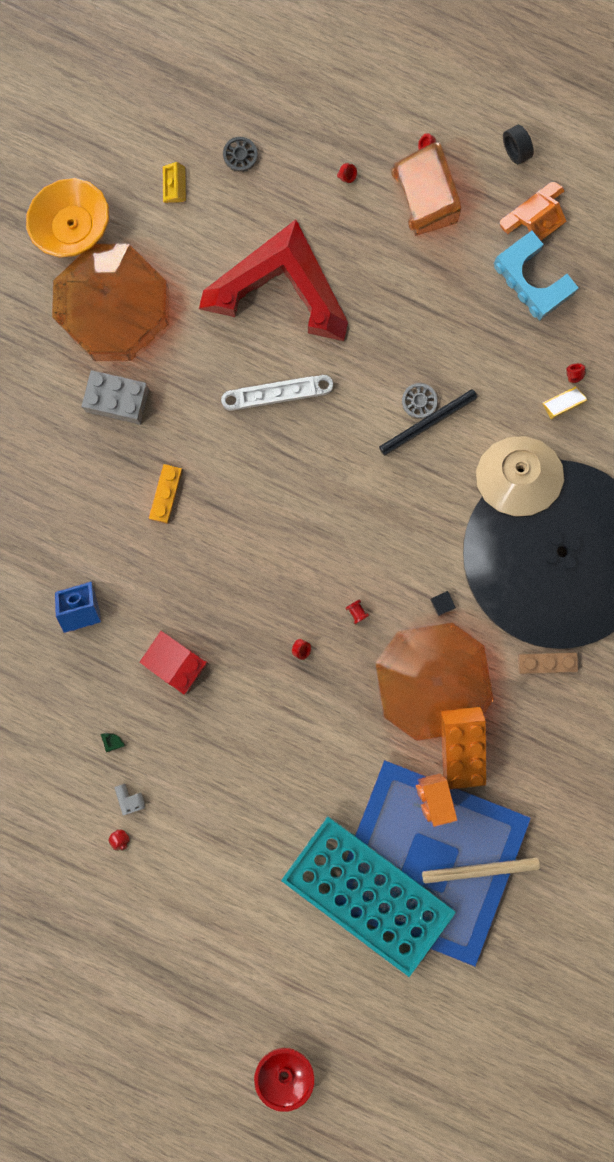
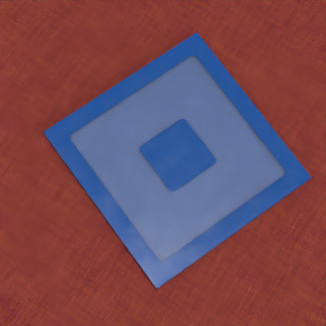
[335,760,531,966]

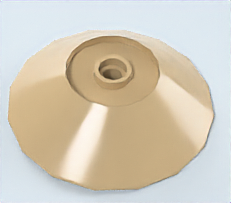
[476,436,564,516]

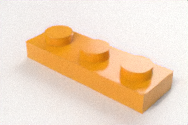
[149,464,182,524]

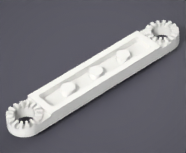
[221,375,333,411]

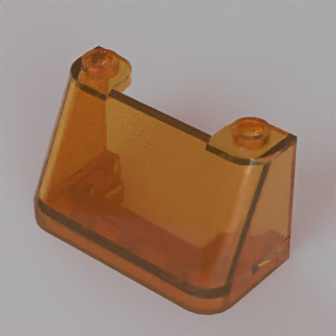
[391,142,461,236]

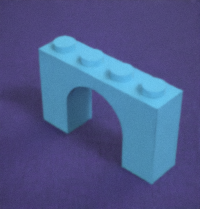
[494,231,579,321]

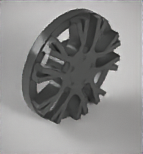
[223,137,257,172]

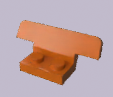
[500,182,567,241]

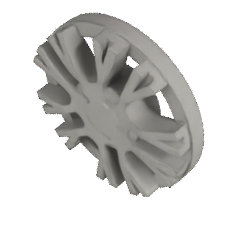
[402,383,437,419]

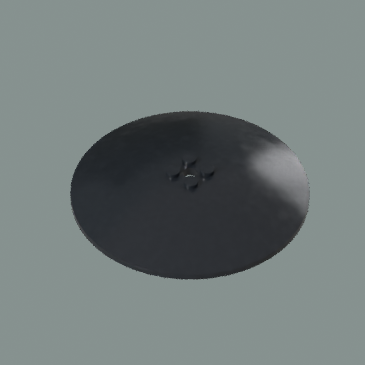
[463,460,614,649]

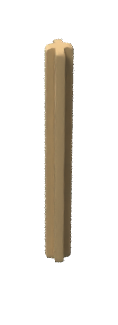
[422,858,540,883]

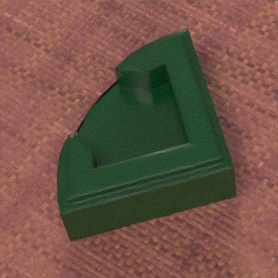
[100,733,126,753]

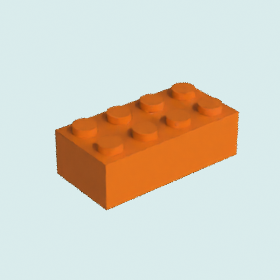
[441,707,486,790]

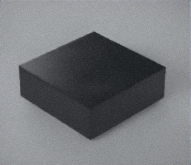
[430,591,456,616]

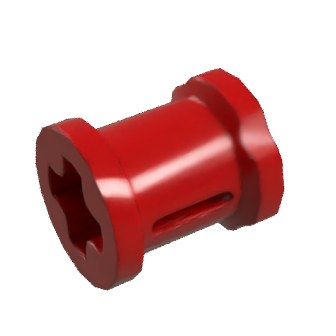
[345,599,369,624]

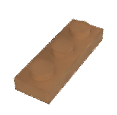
[518,653,578,674]

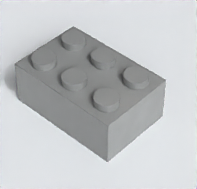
[81,370,149,425]

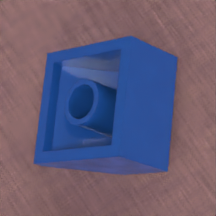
[55,582,101,633]

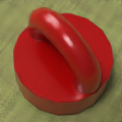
[418,133,436,155]
[337,163,357,183]
[566,363,586,383]
[292,639,311,660]

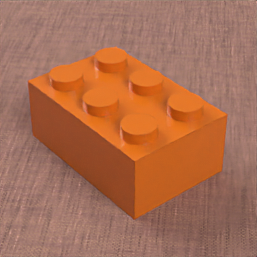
[415,774,458,827]

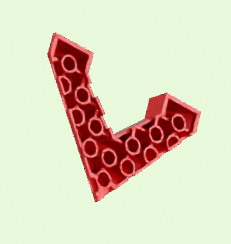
[199,219,348,341]

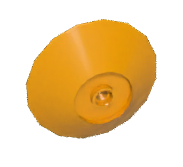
[26,178,109,258]

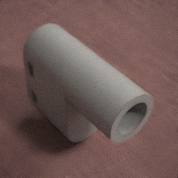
[114,784,145,815]

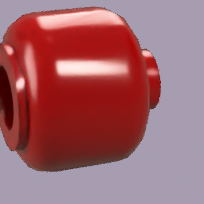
[108,830,130,851]

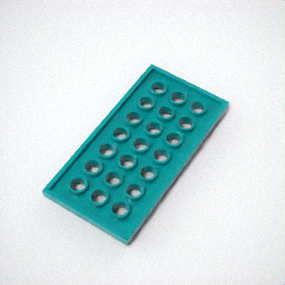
[281,816,456,977]

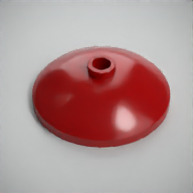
[254,1048,315,1112]

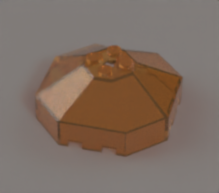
[52,244,169,361]
[375,623,494,741]

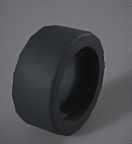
[503,124,534,165]

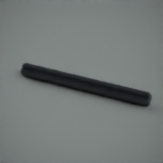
[379,389,478,456]

